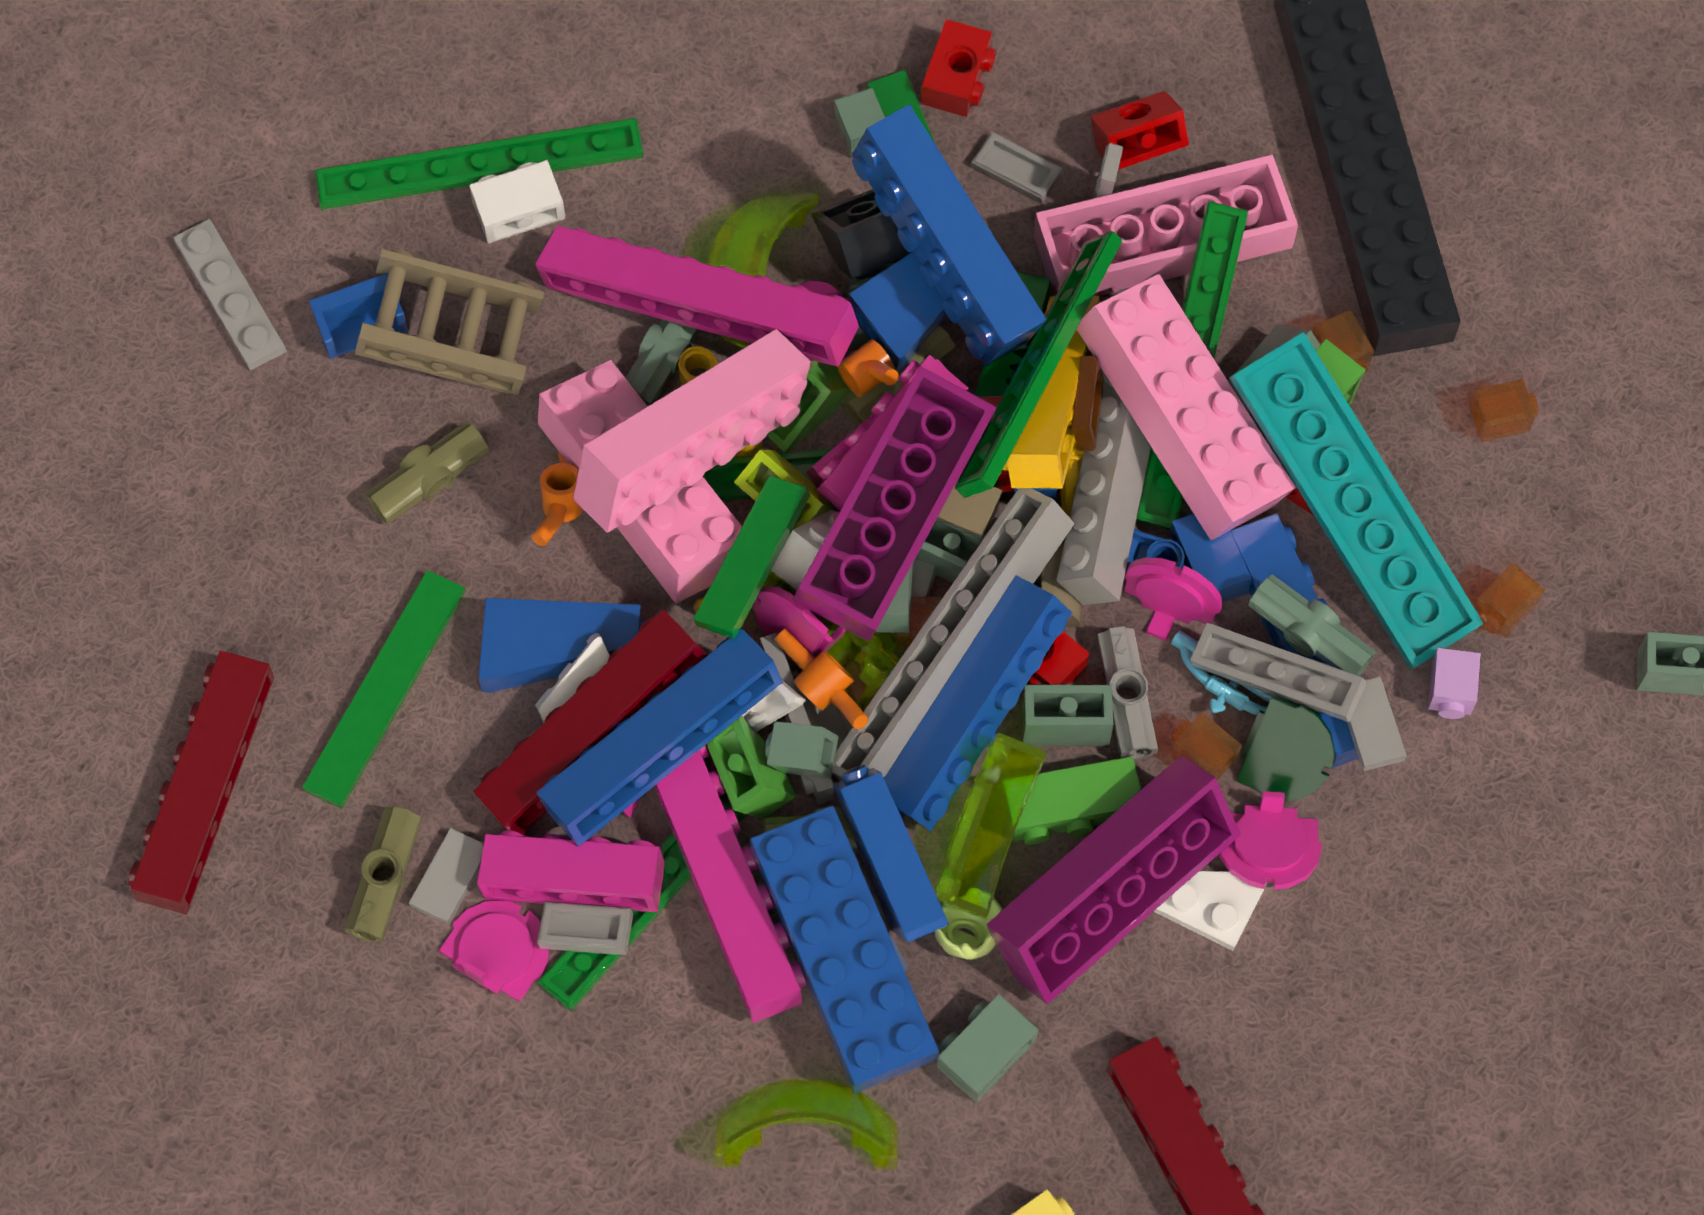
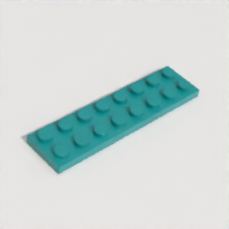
[1229,332,1484,669]

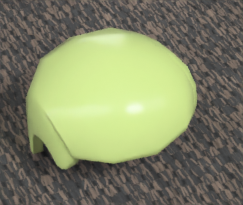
[935,889,1002,959]

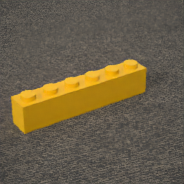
[1003,296,1100,488]

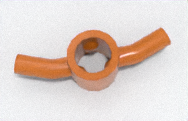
[837,339,898,398]
[532,450,584,547]
[774,628,868,730]

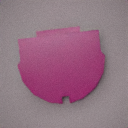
[1124,558,1222,641]
[753,586,846,671]
[1219,791,1323,890]
[439,900,549,1002]

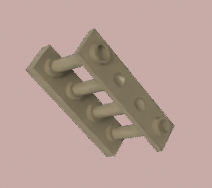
[355,249,544,395]

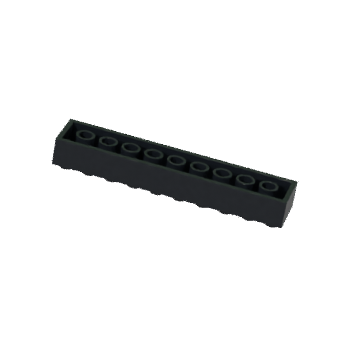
[1273,0,1461,356]

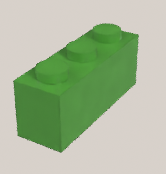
[1003,756,1141,845]

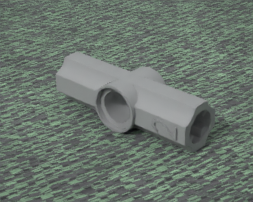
[1097,626,1158,760]

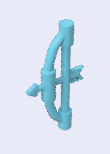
[1171,630,1298,715]

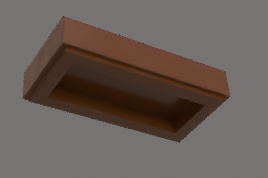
[1072,356,1104,451]

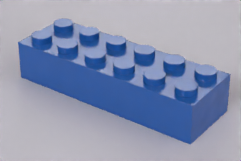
[852,104,1047,367]
[750,805,939,1094]

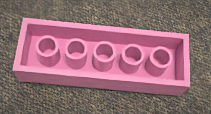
[1033,155,1298,296]
[1077,274,1296,541]
[573,329,811,533]
[538,360,742,604]

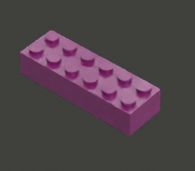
[792,366,997,642]
[986,755,1240,1005]

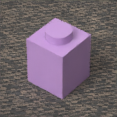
[1428,648,1481,719]

